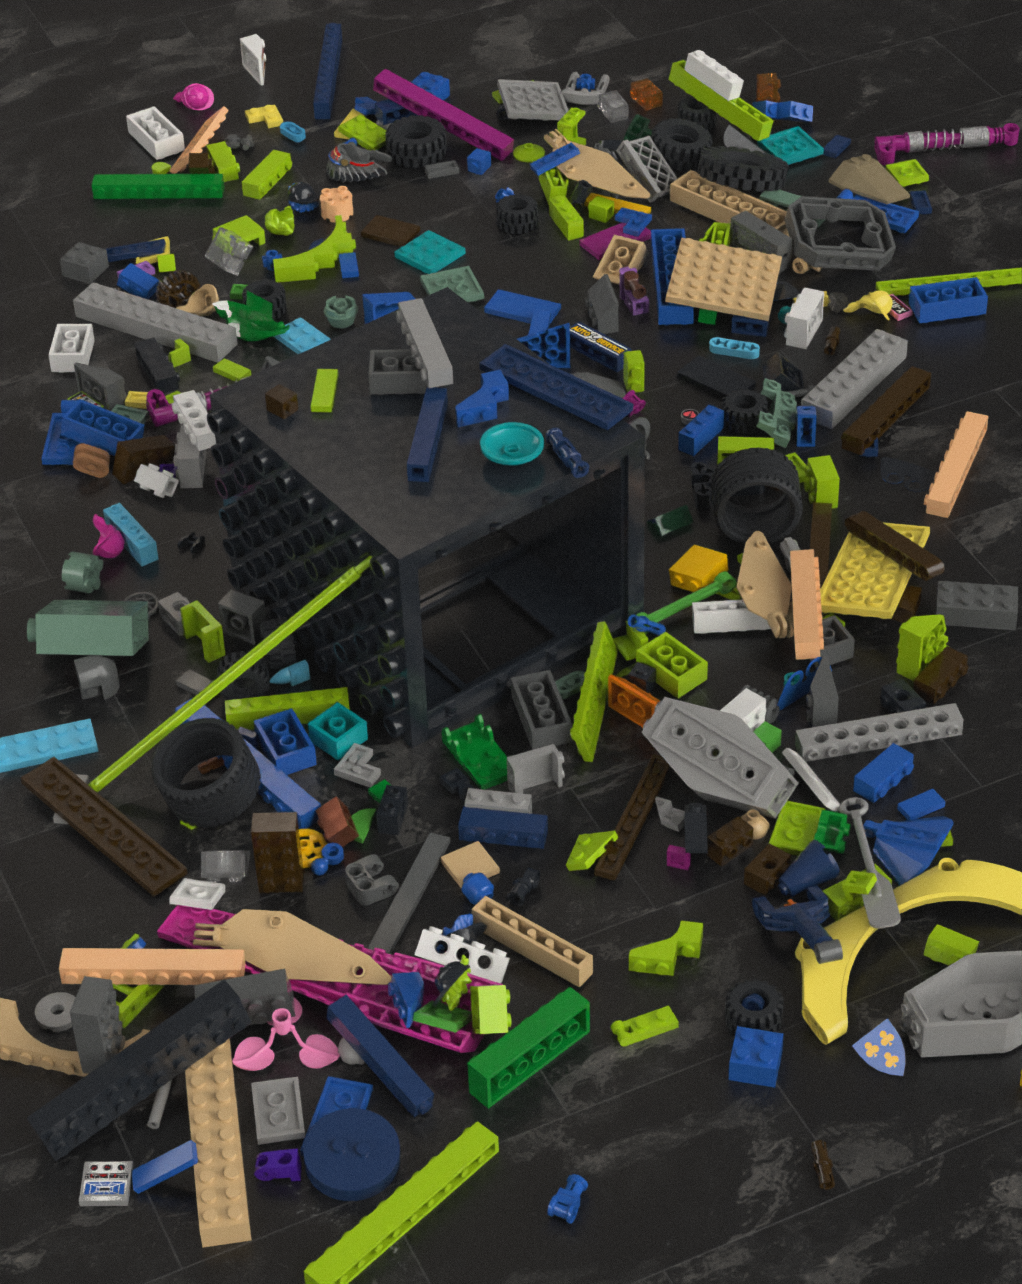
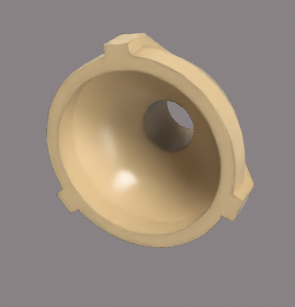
[741,809,770,840]

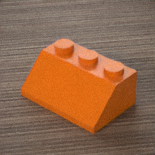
[608,675,660,728]

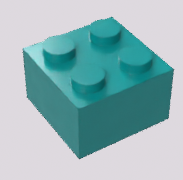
[308,702,368,760]

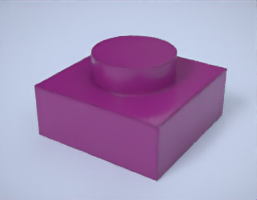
[667,845,690,870]

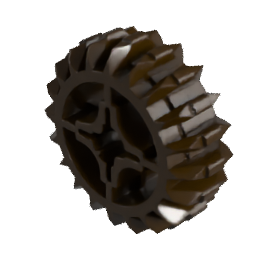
[155,269,201,308]

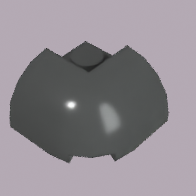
[74,655,120,700]

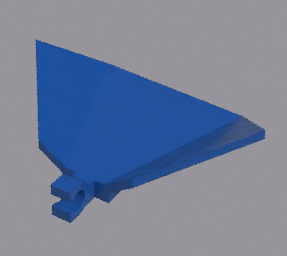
[863,816,954,886]

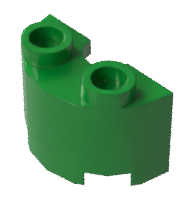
[814,810,851,854]

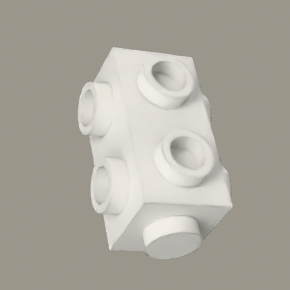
[134,463,179,498]

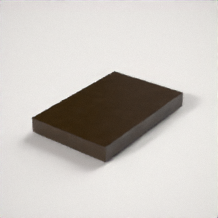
[361,215,420,247]

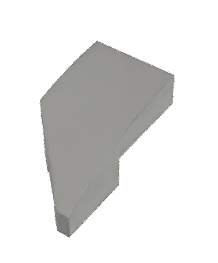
[655,797,684,832]

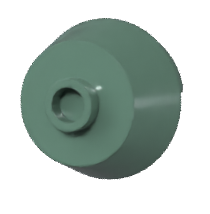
[324,295,358,328]

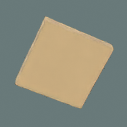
[441,841,500,888]

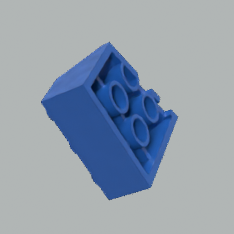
[517,323,570,368]

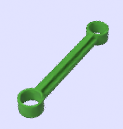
[635,571,736,634]

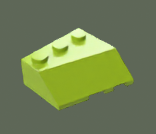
[896,614,949,681]

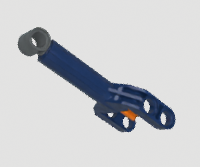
[752,885,843,964]

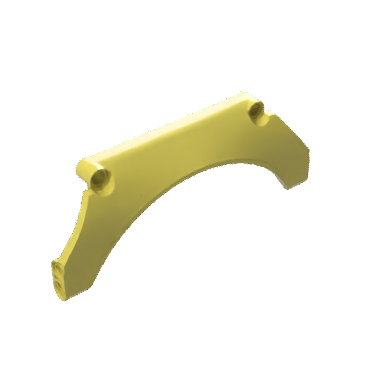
[795,858,1022,1045]

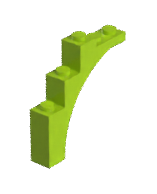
[273,215,356,282]

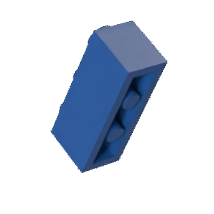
[678,405,724,456]
[853,743,914,803]

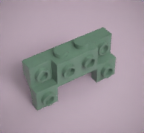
[756,378,797,448]

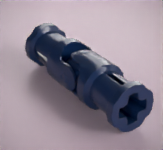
[545,427,590,478]

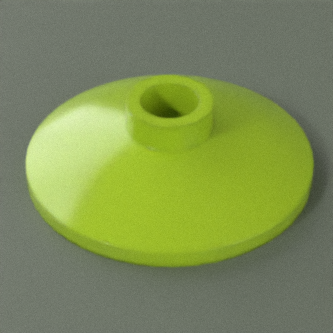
[513,143,545,162]

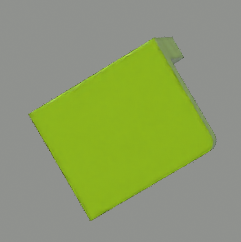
[168,338,191,368]

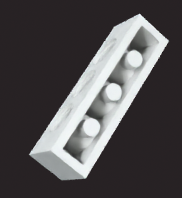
[172,390,216,451]
[415,926,510,984]

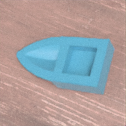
[270,660,310,686]

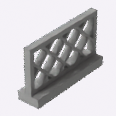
[616,136,678,203]

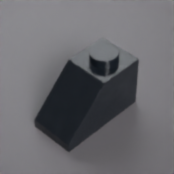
[616,662,656,693]

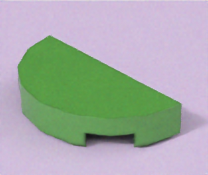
[351,809,376,844]

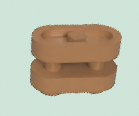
[73,443,110,478]

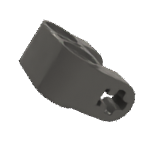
[345,854,399,905]

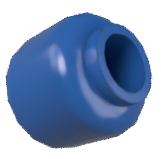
[461,872,494,905]

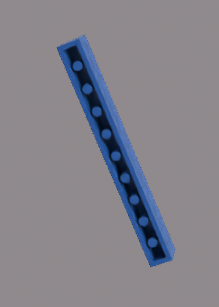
[175,698,321,829]

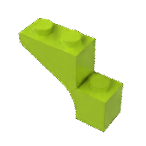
[629,921,703,976]

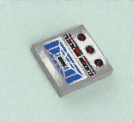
[79,1161,133,1206]

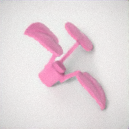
[232,998,340,1071]

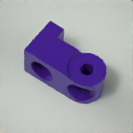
[254,1148,302,1181]

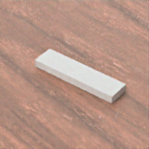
[782,748,840,812]

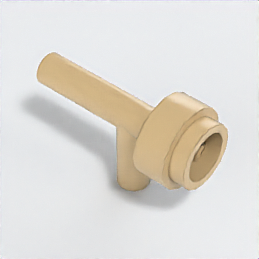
[792,257,822,274]

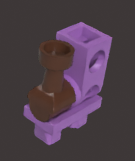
[619,267,649,316]

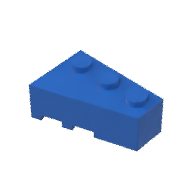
[362,292,415,324]

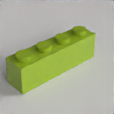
[242,150,292,200]

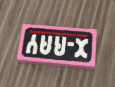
[889,294,913,321]

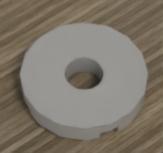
[35,992,76,1032]

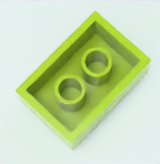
[636,632,708,698]

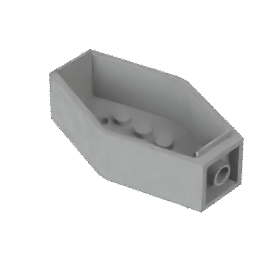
[642,697,798,819]
[899,951,1022,1057]

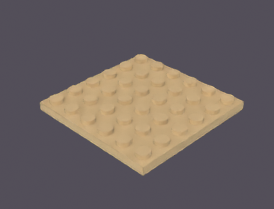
[665,238,782,321]

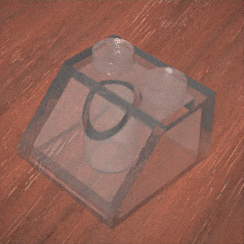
[201,850,250,882]

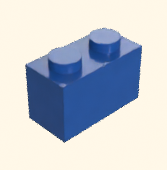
[117,263,159,299]

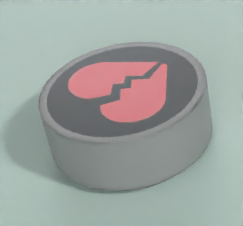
[681,409,699,425]

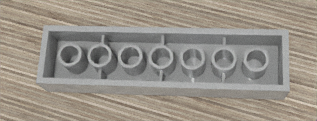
[801,329,908,429]

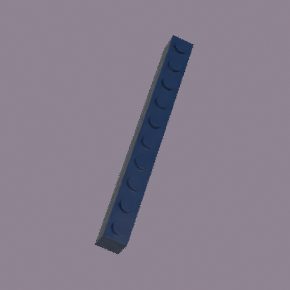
[313,23,342,119]

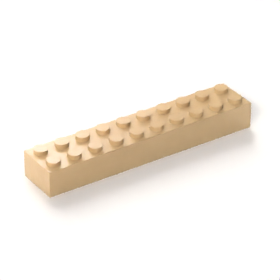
[185,1038,252,1247]

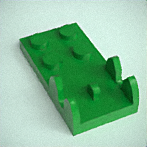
[442,714,508,790]

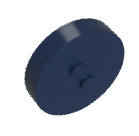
[303,1108,400,1201]

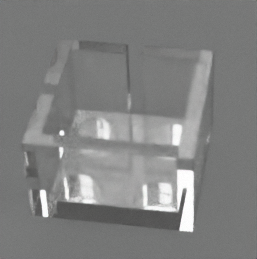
[205,227,253,276]

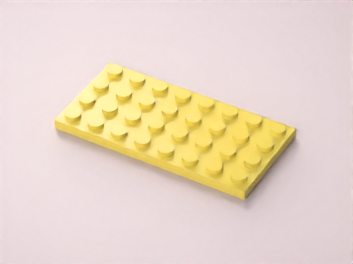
[820,523,930,619]

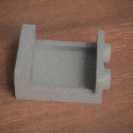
[507,744,565,794]

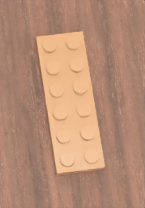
[169,106,228,174]

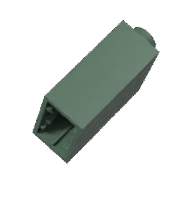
[27,600,149,656]

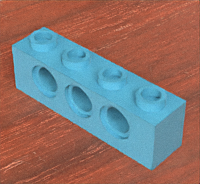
[103,503,159,566]

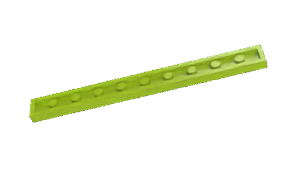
[876,268,1022,296]

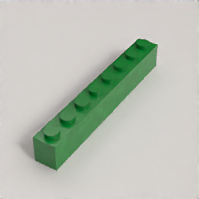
[92,174,224,199]

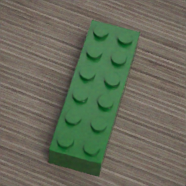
[467,987,590,1109]

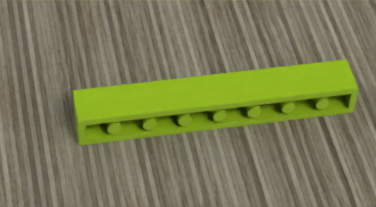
[668,60,774,141]

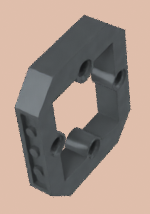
[784,196,896,271]

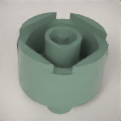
[62,551,103,593]

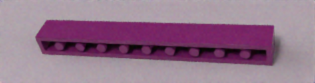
[373,69,514,161]

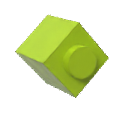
[588,196,614,223]

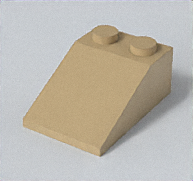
[593,235,649,285]

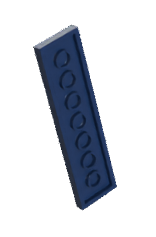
[479,344,633,430]

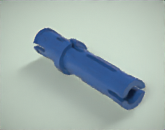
[627,615,666,636]

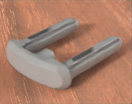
[561,72,610,105]

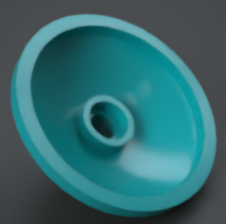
[480,422,544,466]

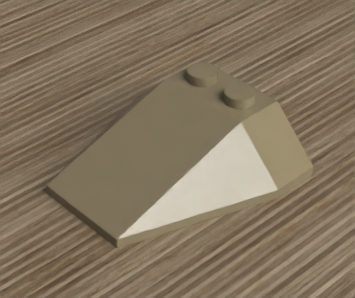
[829,154,910,204]

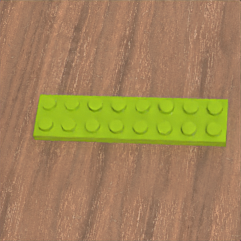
[570,621,618,762]

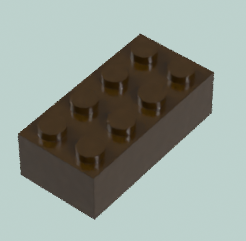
[251,812,304,893]

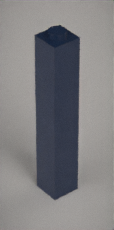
[407,387,448,482]
[327,995,434,1117]

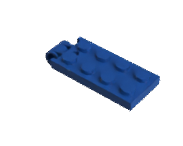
[837,189,919,233]
[42,400,82,465]

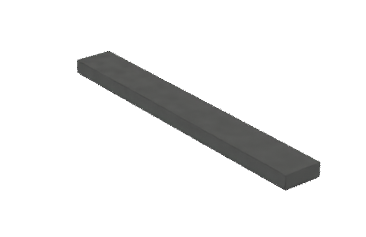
[367,832,450,954]

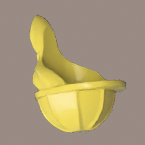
[843,291,893,321]

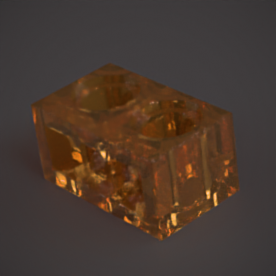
[756,73,781,103]

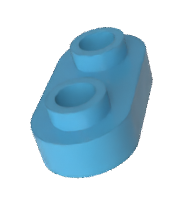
[280,122,306,142]

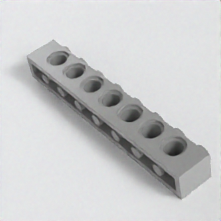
[795,703,964,762]

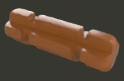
[197,757,225,774]

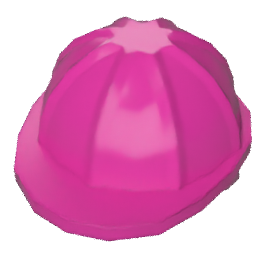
[173,83,214,110]
[93,514,124,558]

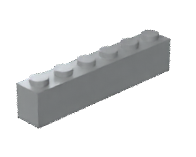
[396,298,453,388]

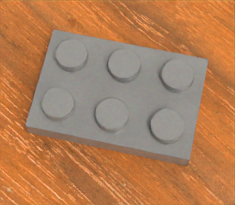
[251,1077,305,1145]

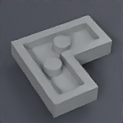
[334,743,381,788]

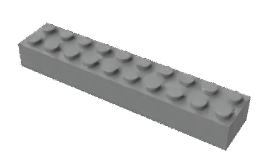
[73,282,238,363]

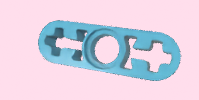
[709,337,760,359]

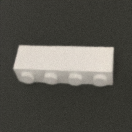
[684,50,744,101]
[692,600,771,634]

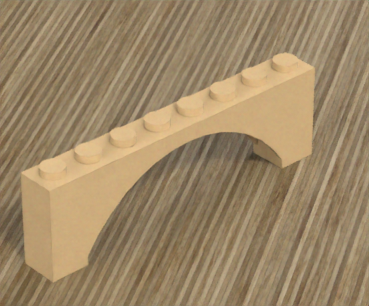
[0,998,150,1077]

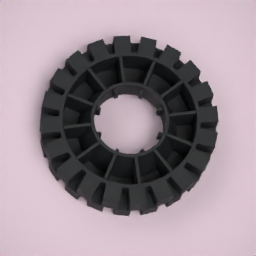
[697,146,788,191]

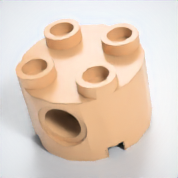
[320,186,353,222]

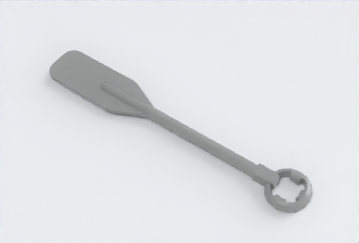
[839,797,901,929]

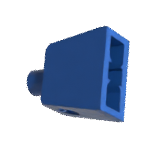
[796,406,817,447]

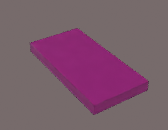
[579,223,651,260]

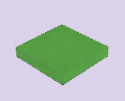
[413,1000,472,1033]

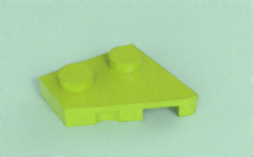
[566,831,618,871]

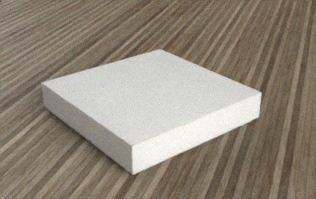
[170,878,226,910]

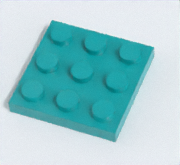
[757,126,824,165]
[394,230,466,274]

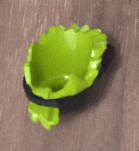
[432,955,472,1011]

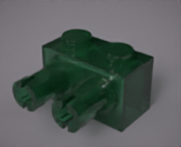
[623,114,652,151]

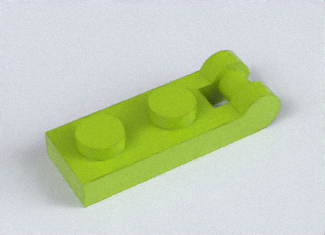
[610,1006,679,1047]

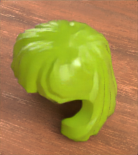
[265,206,295,236]

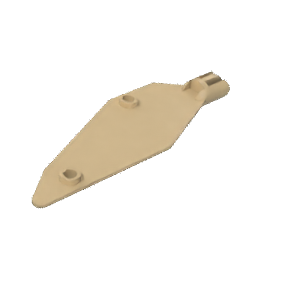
[544,129,650,199]
[736,531,794,638]
[193,909,392,985]

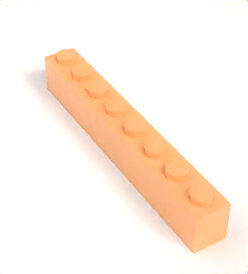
[924,411,988,518]
[790,549,824,660]
[59,948,246,985]

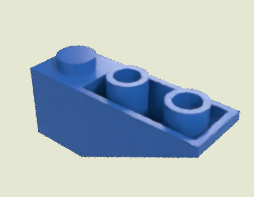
[388,972,424,1028]

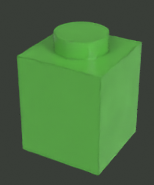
[753,721,782,753]

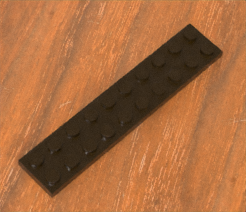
[21,757,188,897]

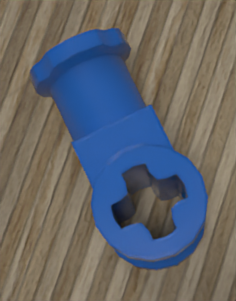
[547,1174,588,1224]

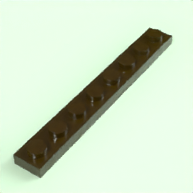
[595,754,672,881]

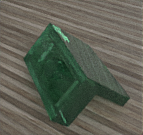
[646,504,694,536]

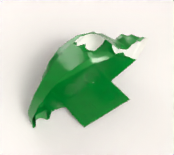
[212,291,290,341]

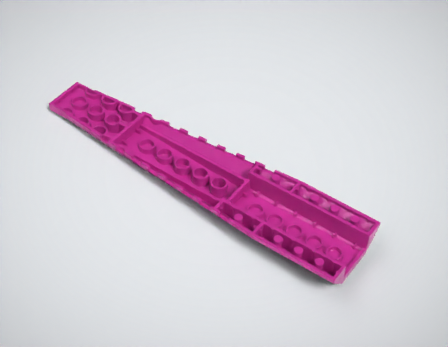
[157,905,503,1053]

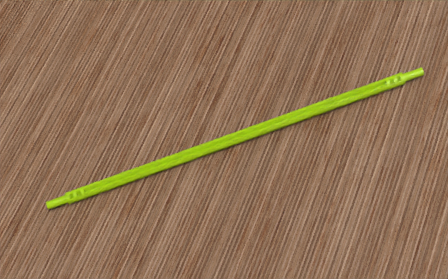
[88,556,372,793]

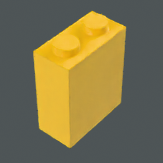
[669,545,728,592]

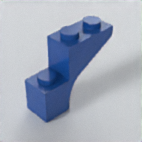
[753,100,813,122]
[455,370,509,427]

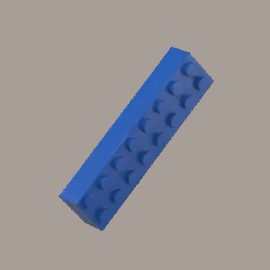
[651,228,694,325]

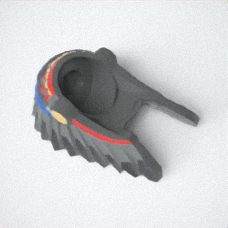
[326,142,392,183]

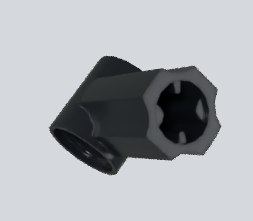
[568,180,592,214]

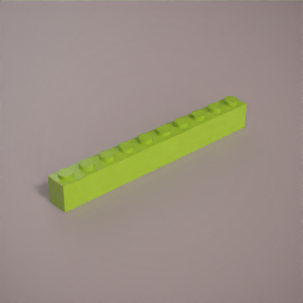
[304,1121,499,1284]

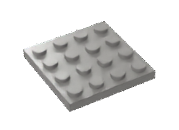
[497,79,568,121]

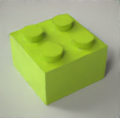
[804,455,840,509]
[470,985,511,1034]

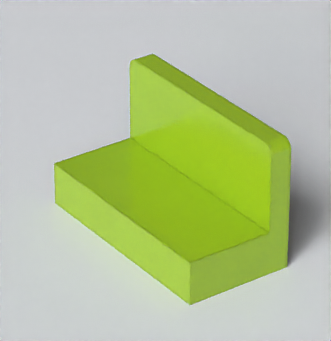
[613,621,648,660]

